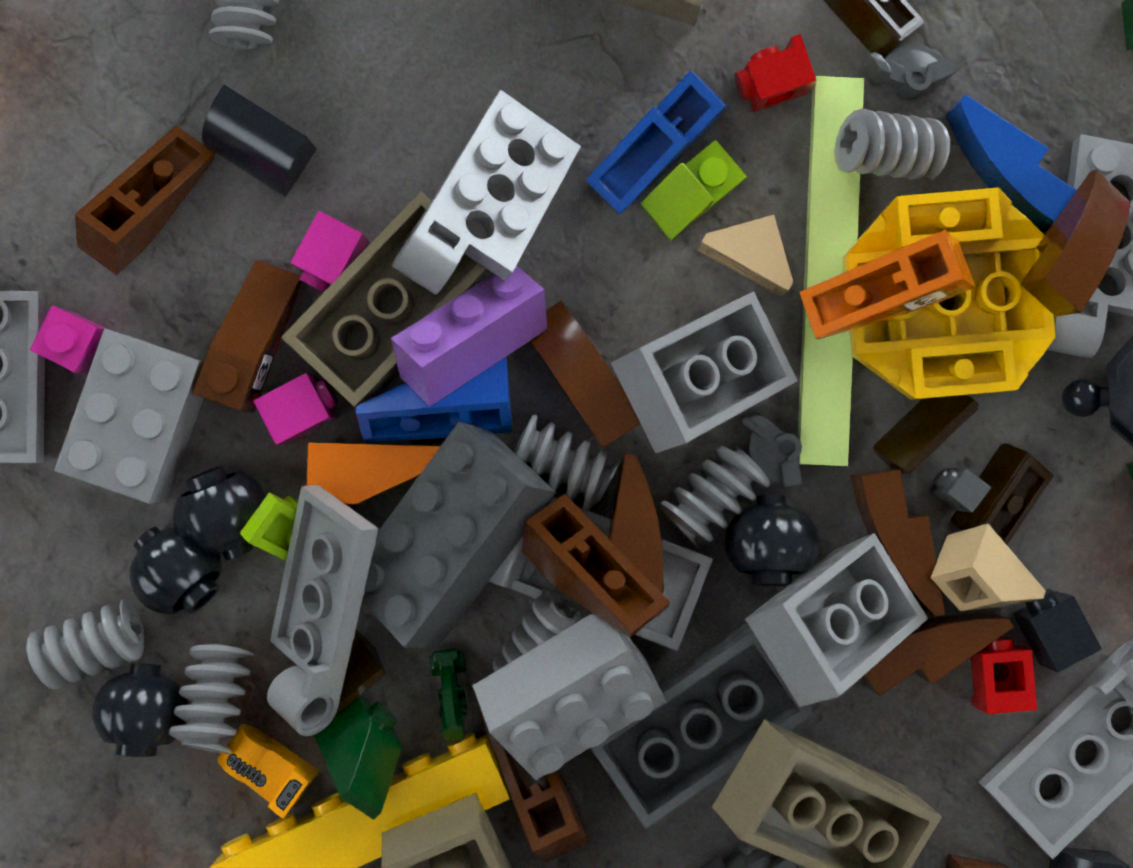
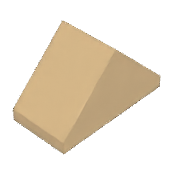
[697,215,793,297]

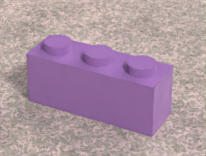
[391,265,547,406]

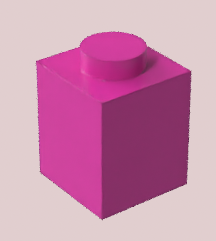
[291,210,370,293]
[30,305,110,375]
[253,373,338,446]

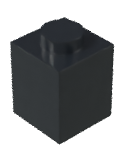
[1013,589,1102,672]

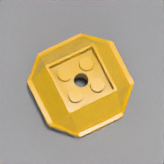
[842,187,1056,400]

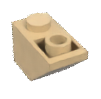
[931,524,1046,611]

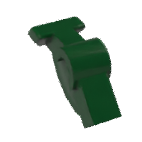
[429,648,467,741]

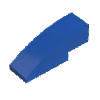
[586,70,730,214]
[946,94,1077,233]

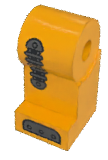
[217,724,319,819]

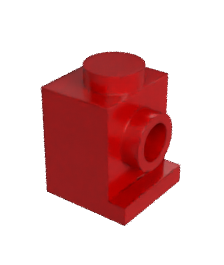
[735,34,817,113]
[971,636,1037,714]

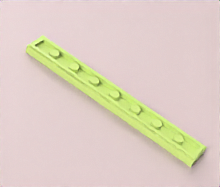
[797,76,864,466]

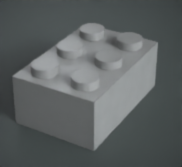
[611,291,798,453]
[54,328,204,504]
[745,533,928,707]
[472,613,667,780]

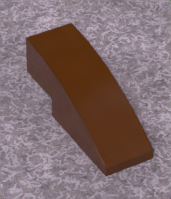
[1020,170,1131,317]
[530,301,640,448]
[608,454,663,616]
[850,469,945,616]
[861,613,1014,696]

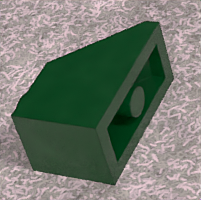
[314,696,403,820]

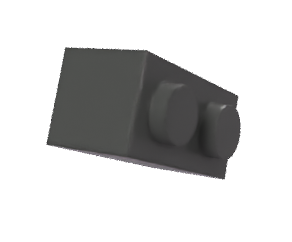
[930,468,991,513]

